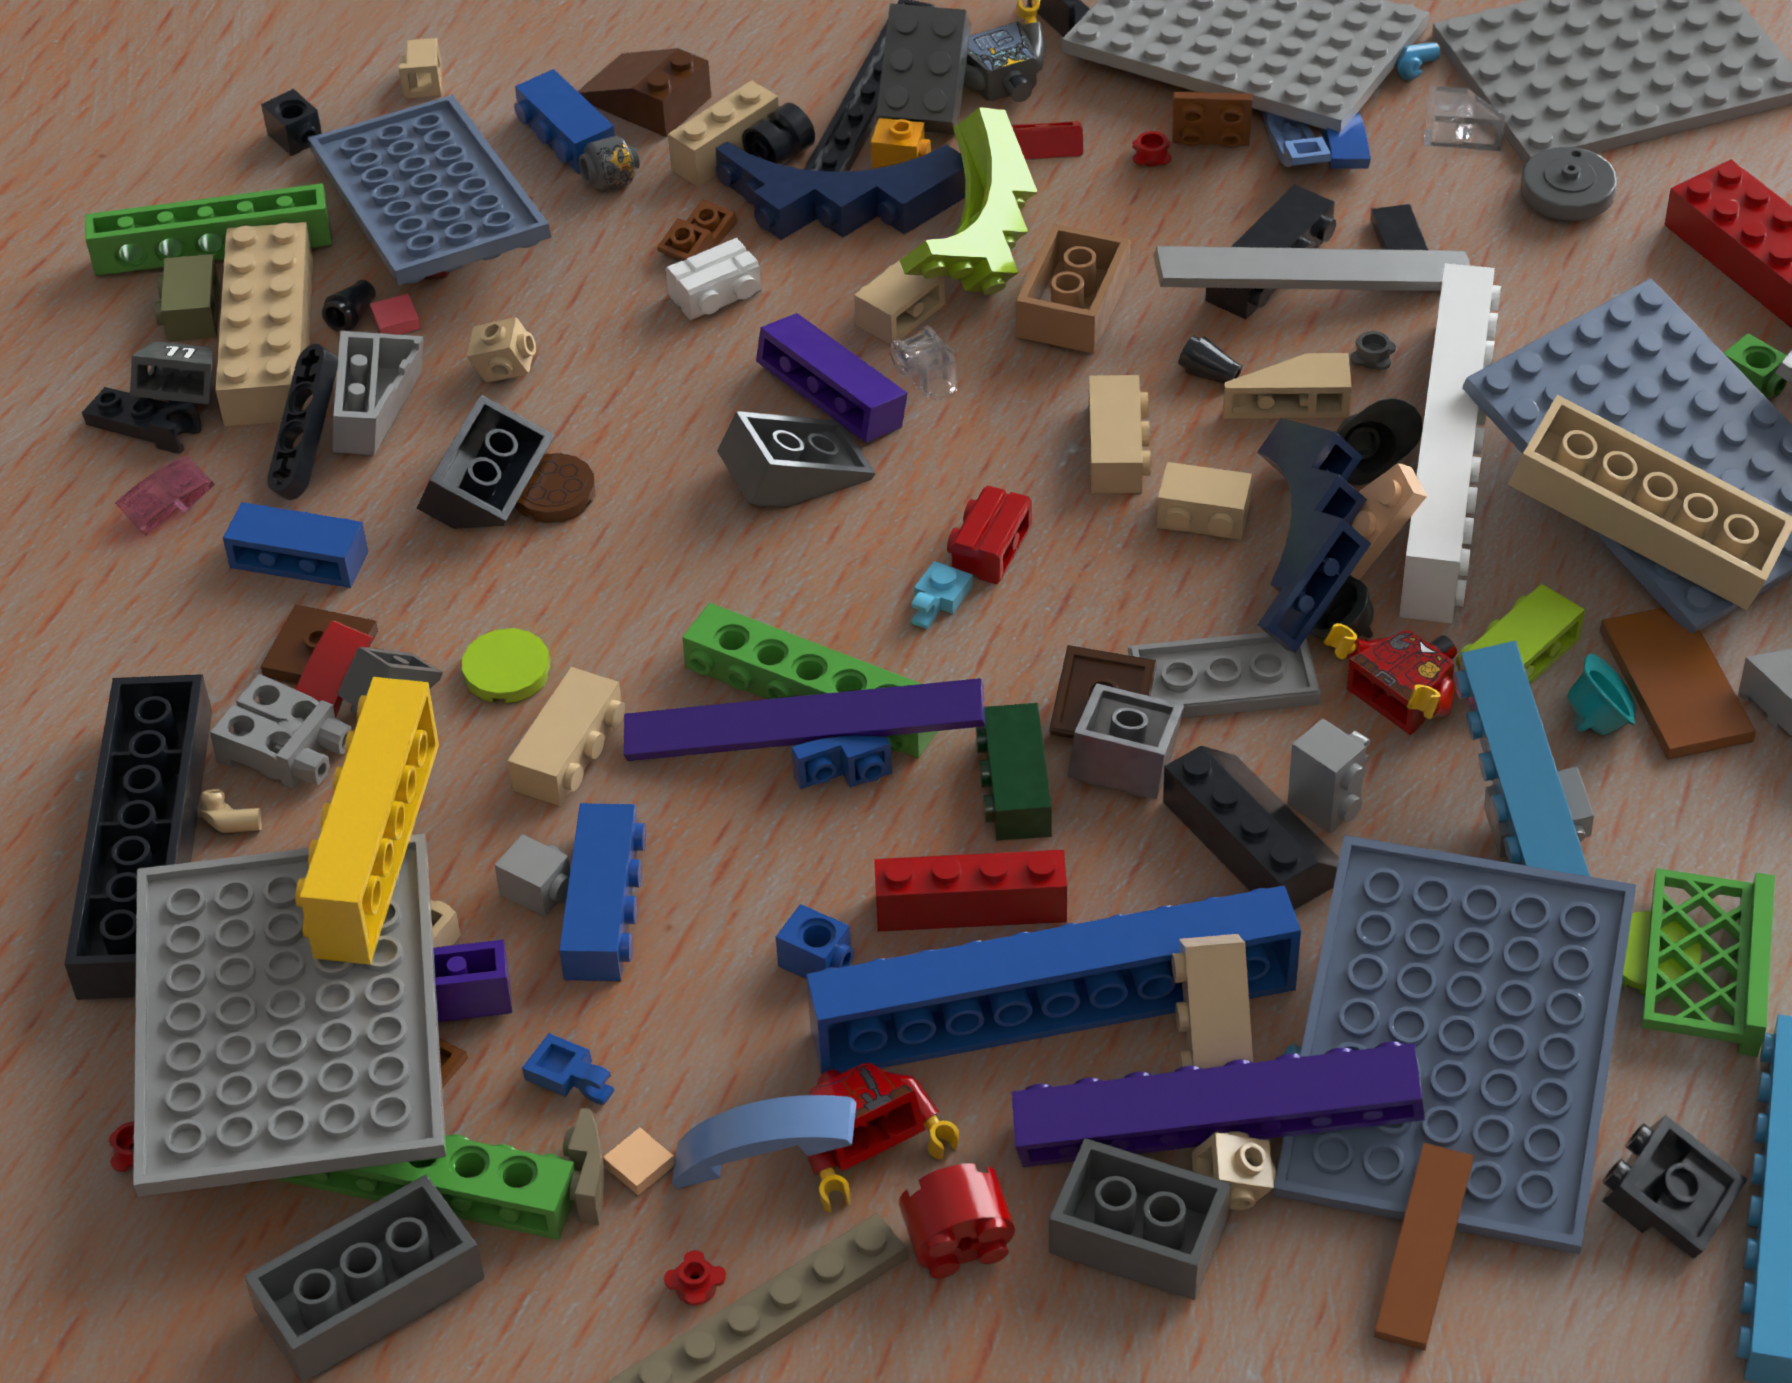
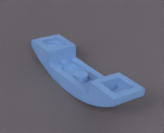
[1261,111,1331,167]
[672,1095,856,1189]

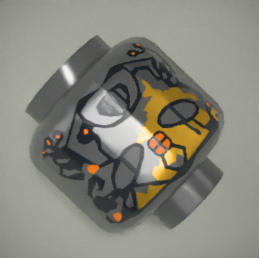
[579,136,640,191]

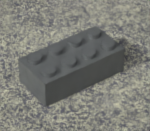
[244,1174,484,1383]

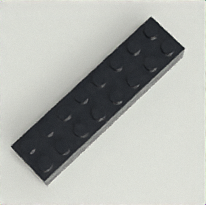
[64,674,212,1000]

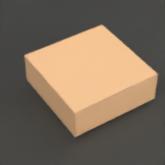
[603,1127,675,1196]

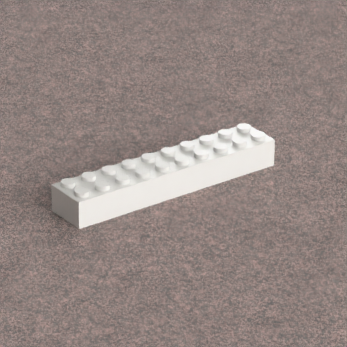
[1399,263,1501,623]

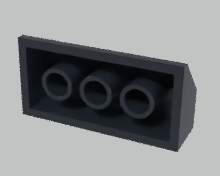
[1163,745,1339,910]

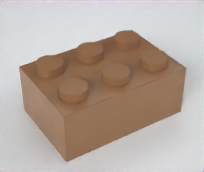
[1016,224,1131,354]

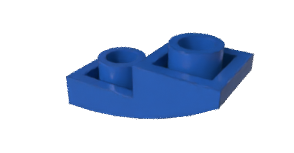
[1321,112,1371,169]
[792,735,892,789]

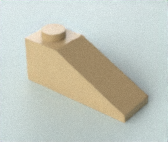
[1223,353,1352,419]

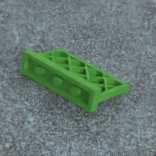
[1641,868,1775,1057]

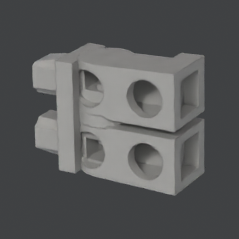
[210,674,351,789]

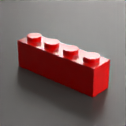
[874,850,1067,932]

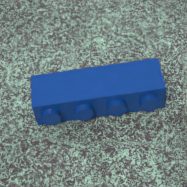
[559,803,646,981]

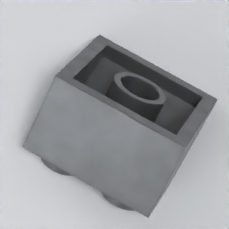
[1068,683,1184,799]

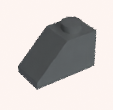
[337,647,443,714]

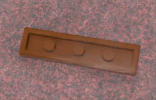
[1374,1143,1474,1351]

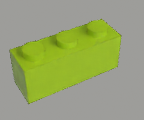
[1456,583,1585,685]

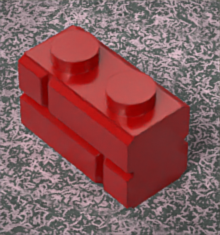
[947,485,1032,584]

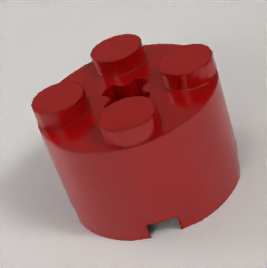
[899,1163,1015,1278]

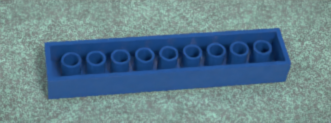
[806,885,1301,1075]

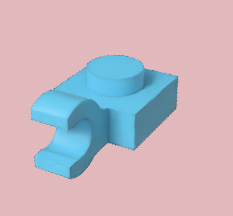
[911,561,973,629]

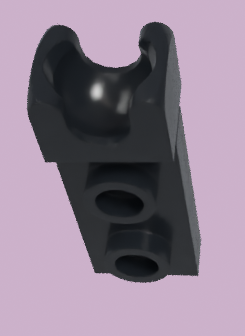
[82,387,201,454]

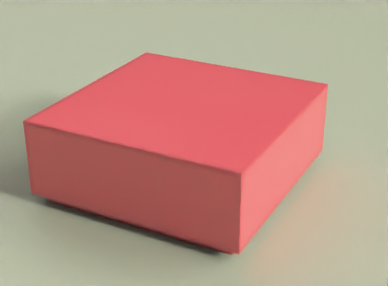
[370,294,421,335]

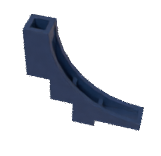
[715,141,966,240]

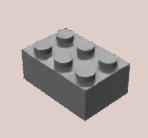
[876,4,971,134]
[1049,1138,1231,1300]

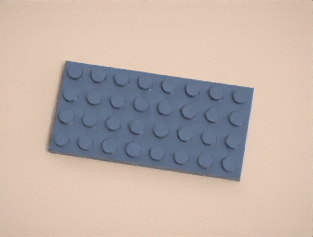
[308,95,551,285]

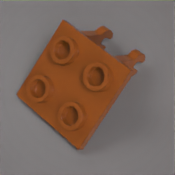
[1172,92,1253,147]

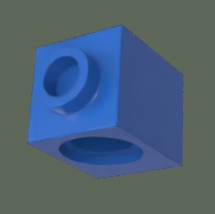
[775,904,854,979]

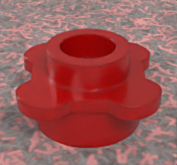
[1132,131,1171,166]
[109,1122,134,1172]
[664,1250,726,1306]

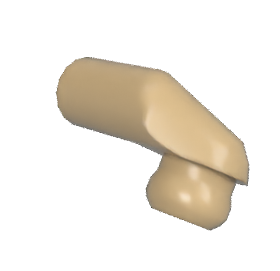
[199,789,262,833]

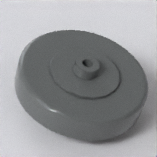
[1520,147,1618,221]

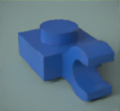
[522,1033,615,1105]

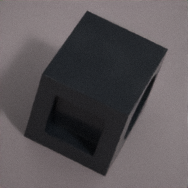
[261,89,322,156]

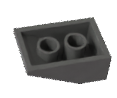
[717,411,875,507]

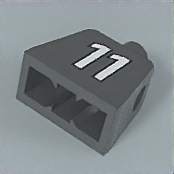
[130,341,213,405]

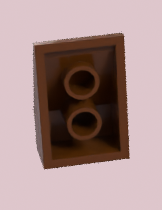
[578,48,712,137]

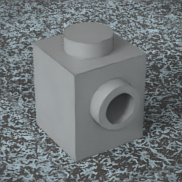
[495,834,570,917]

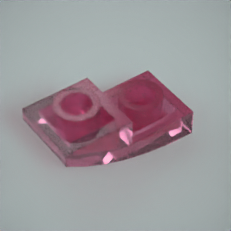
[115,456,215,536]

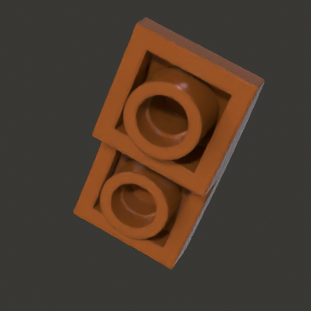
[657,199,737,261]

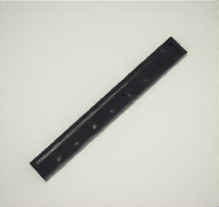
[804,0,935,172]

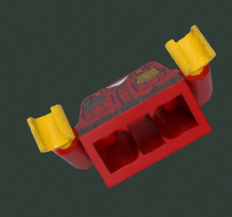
[1323,623,1457,735]
[807,1063,959,1212]

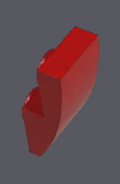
[295,621,374,719]

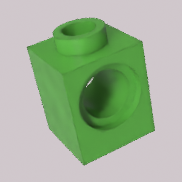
[1724,333,1787,399]

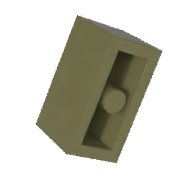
[155,254,220,341]

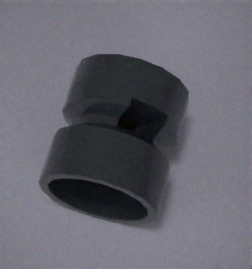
[742,103,815,165]

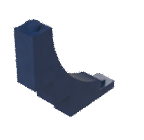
[1257,418,1371,653]

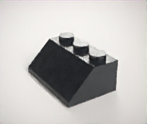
[416,394,555,529]

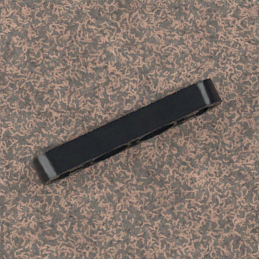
[267,344,338,500]

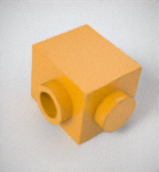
[871,118,931,169]

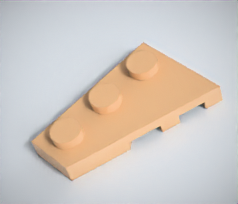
[1350,463,1427,580]

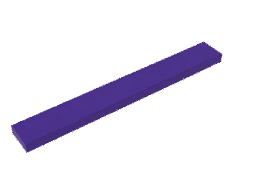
[623,678,985,761]

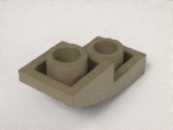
[563,1108,605,1225]

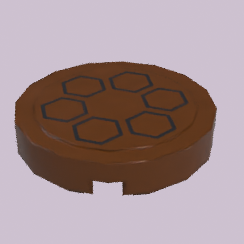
[515,453,596,523]

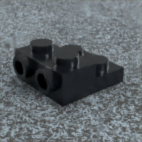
[1602,1115,1747,1259]

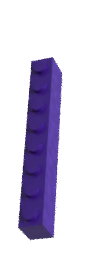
[1012,1041,1425,1167]

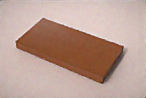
[1600,608,1756,759]

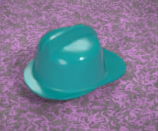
[1567,654,1635,736]

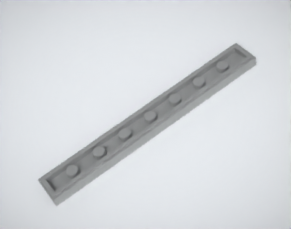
[1153,246,1470,291]

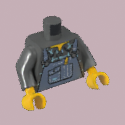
[963,0,1046,102]

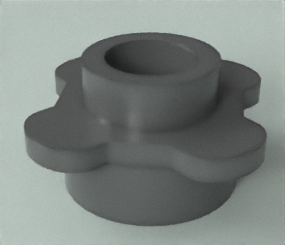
[1350,331,1396,370]

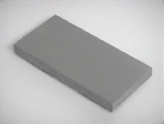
[1128,632,1321,718]

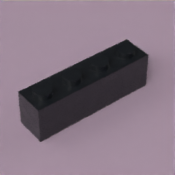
[1205,184,1336,319]

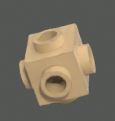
[466,317,536,383]
[1191,1131,1276,1210]

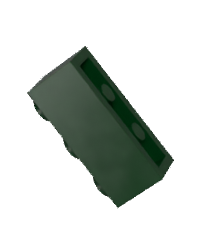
[975,703,1052,841]

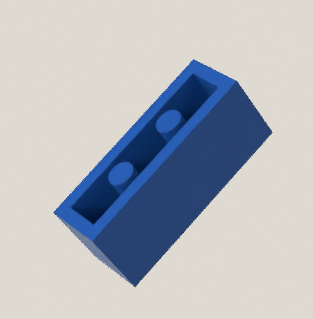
[514,69,615,174]
[223,502,369,588]

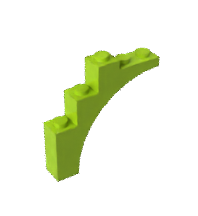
[899,107,1037,295]

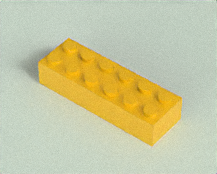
[295,677,439,965]

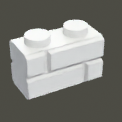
[666,238,761,321]

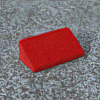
[1011,121,1084,159]

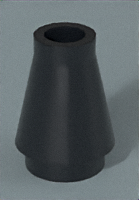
[322,280,376,332]
[1178,335,1243,384]

